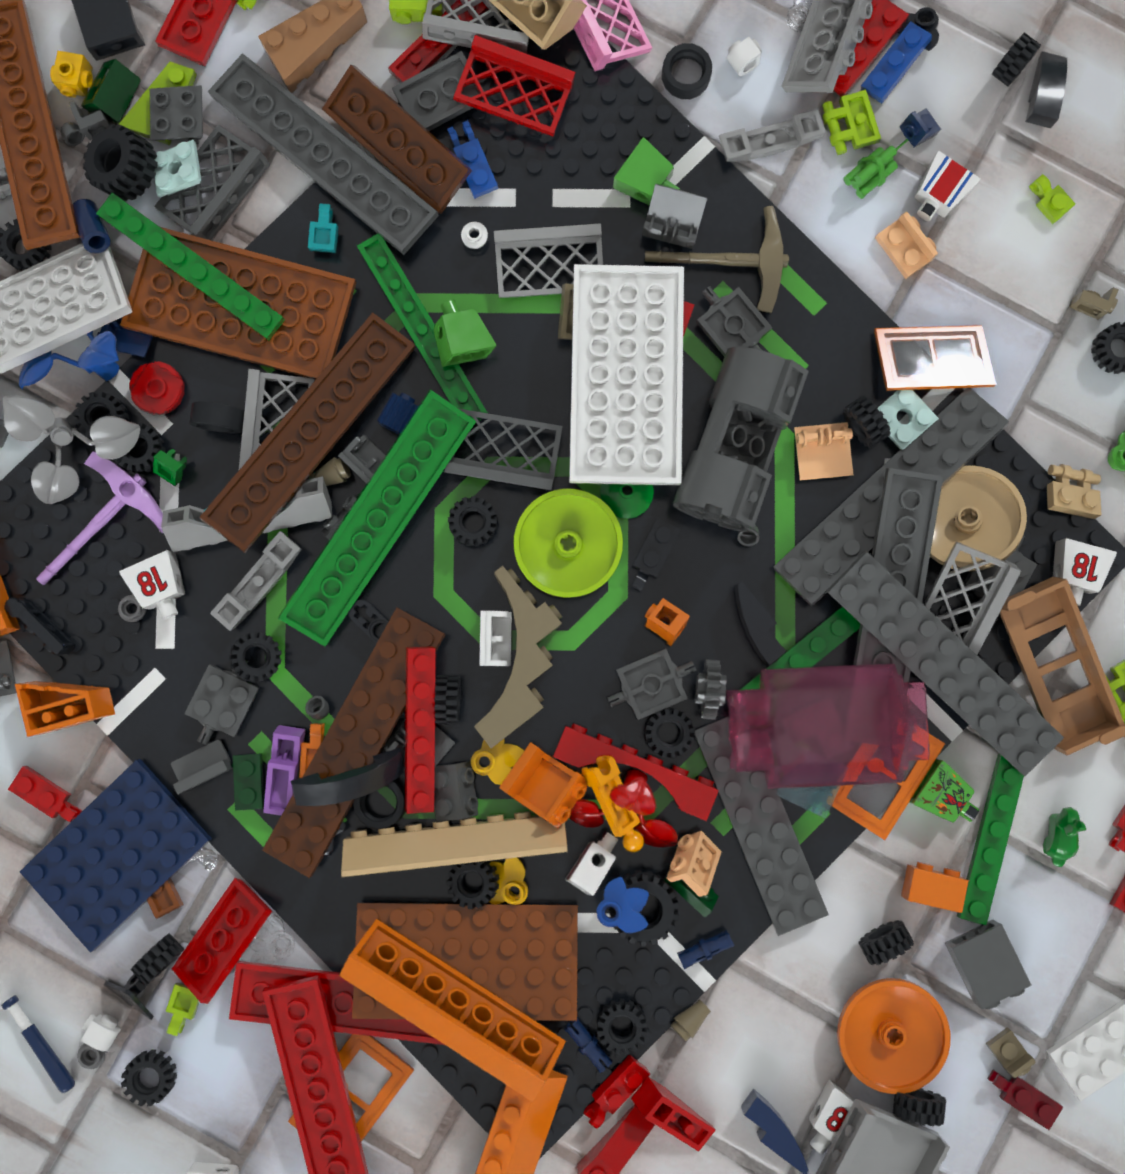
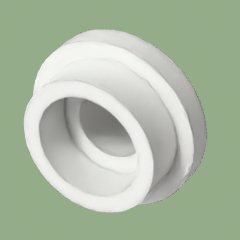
[461,222,488,249]

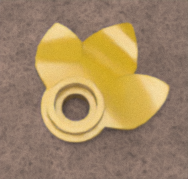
[471,739,524,785]
[489,857,528,905]

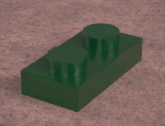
[233,753,264,811]
[664,871,719,917]

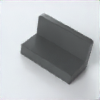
[171,740,233,795]

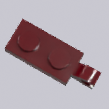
[987,1070,1063,1130]

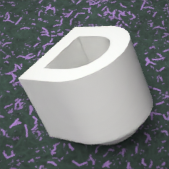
[727,37,762,76]
[80,1014,121,1051]

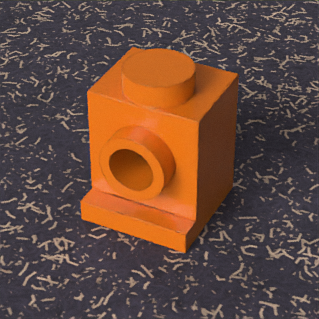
[645,598,690,646]

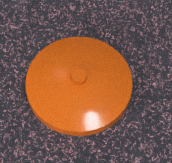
[837,978,951,1094]

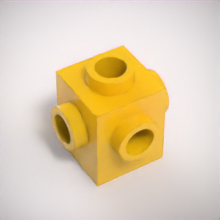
[50,51,93,98]

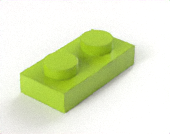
[389,0,444,24]

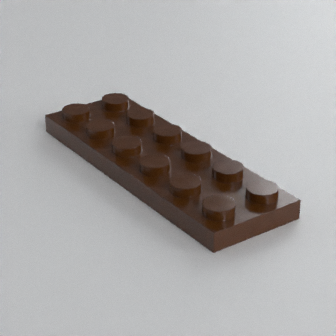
[322,65,472,214]

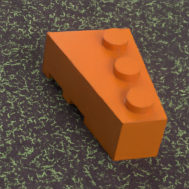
[15,681,115,737]

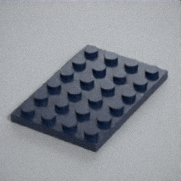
[19,759,212,953]

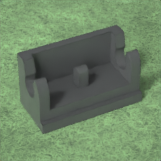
[338,435,386,483]

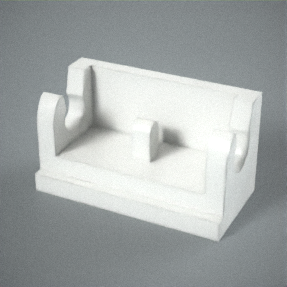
[480,611,512,666]

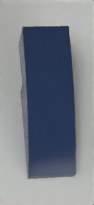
[741,1088,809,1174]

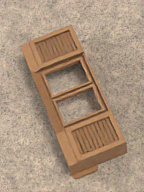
[1000,577,1125,756]

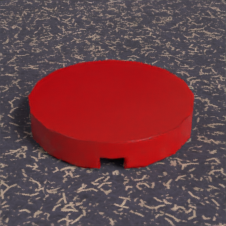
[129,361,184,415]

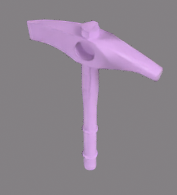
[36,451,163,585]

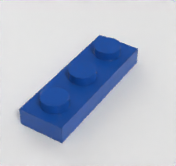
[861,21,932,103]

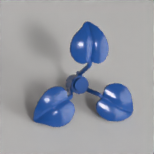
[19,331,120,390]

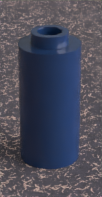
[73,199,111,253]

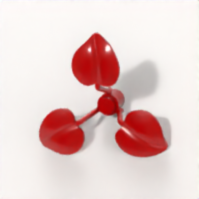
[569,770,679,848]

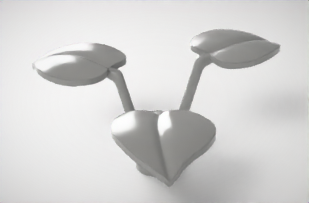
[2,396,140,504]

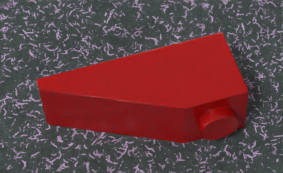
[631,1077,716,1152]
[577,1104,655,1174]

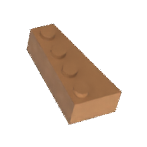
[258,0,367,93]

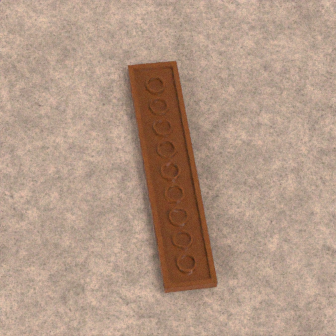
[0,0,80,250]

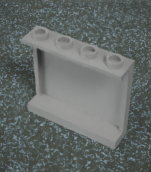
[816,1098,950,1174]

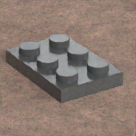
[392,51,484,131]

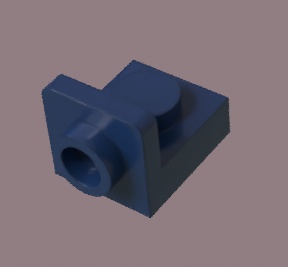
[899,108,941,148]

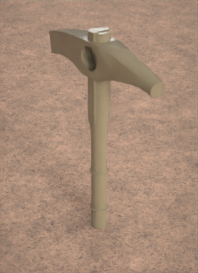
[645,206,789,313]

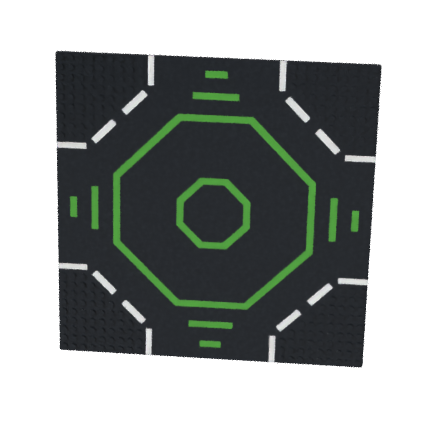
[0,11,1125,1159]

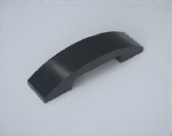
[291,748,404,806]

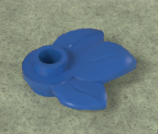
[597,877,649,933]

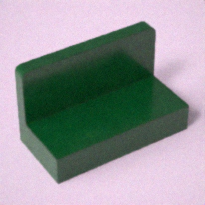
[81,59,141,122]

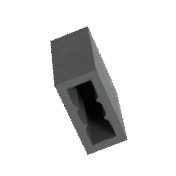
[945,919,1032,1009]

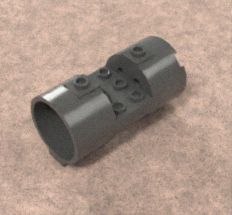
[673,347,809,532]

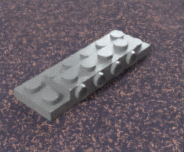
[782,0,873,93]

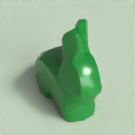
[1042,807,1086,867]

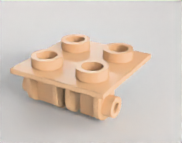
[794,422,853,480]

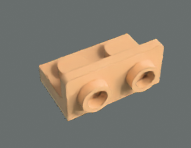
[875,212,938,279]
[667,831,721,897]

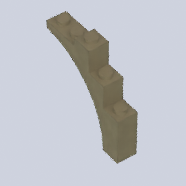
[474,566,562,748]

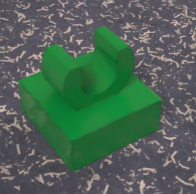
[153,449,187,486]

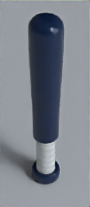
[1,995,75,1093]

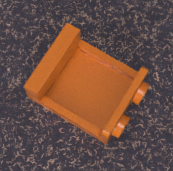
[499,742,588,829]

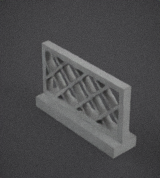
[422,0,529,54]
[494,224,603,298]
[239,369,315,470]
[924,541,1021,655]

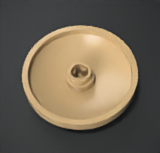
[930,466,1027,571]

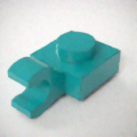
[308,203,338,253]

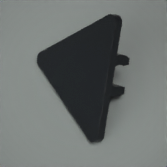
[103,974,154,1020]

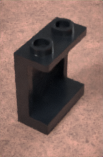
[71,0,145,61]

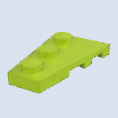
[119,62,197,145]

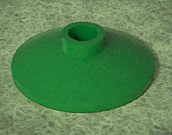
[600,484,654,519]

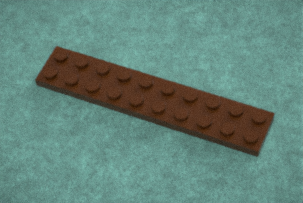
[199,313,415,553]
[262,608,446,878]

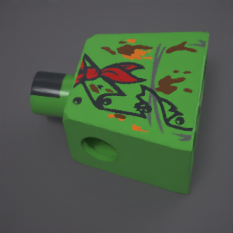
[909,759,979,823]

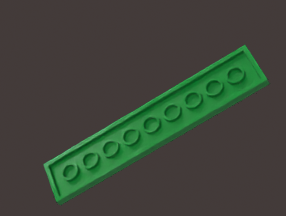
[278,390,476,647]

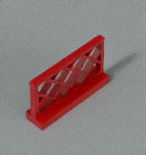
[453,35,575,137]

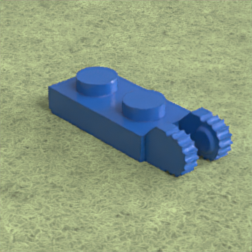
[447,120,498,199]

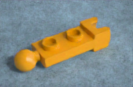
[582,756,644,853]

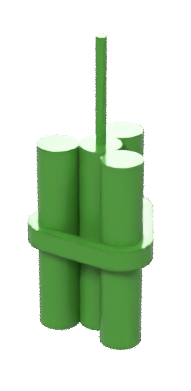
[843,139,909,199]

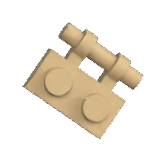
[1047,464,1102,519]

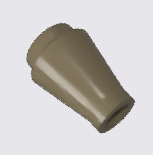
[309,457,351,486]
[670,1000,711,1042]

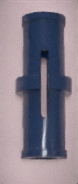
[677,929,734,970]
[564,1017,613,1073]

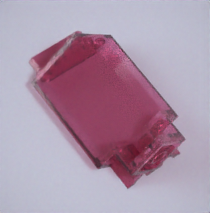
[726,664,930,789]

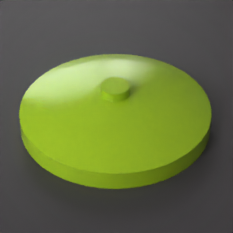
[514,489,623,598]

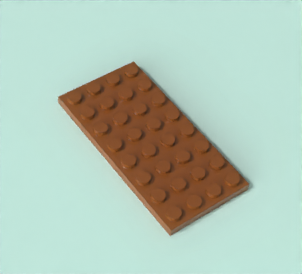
[120,227,357,380]
[352,903,578,1021]

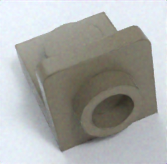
[1069,287,1119,320]
[986,1027,1036,1078]

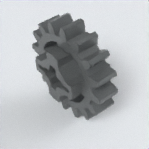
[695,659,727,720]

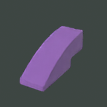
[263,725,306,815]

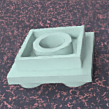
[154,140,202,197]
[878,390,939,451]

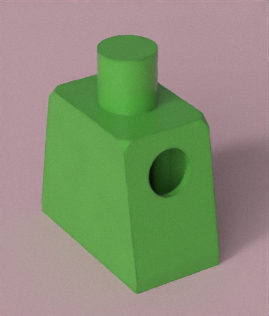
[613,137,680,205]
[434,300,496,367]

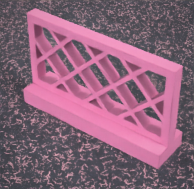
[574,0,652,71]

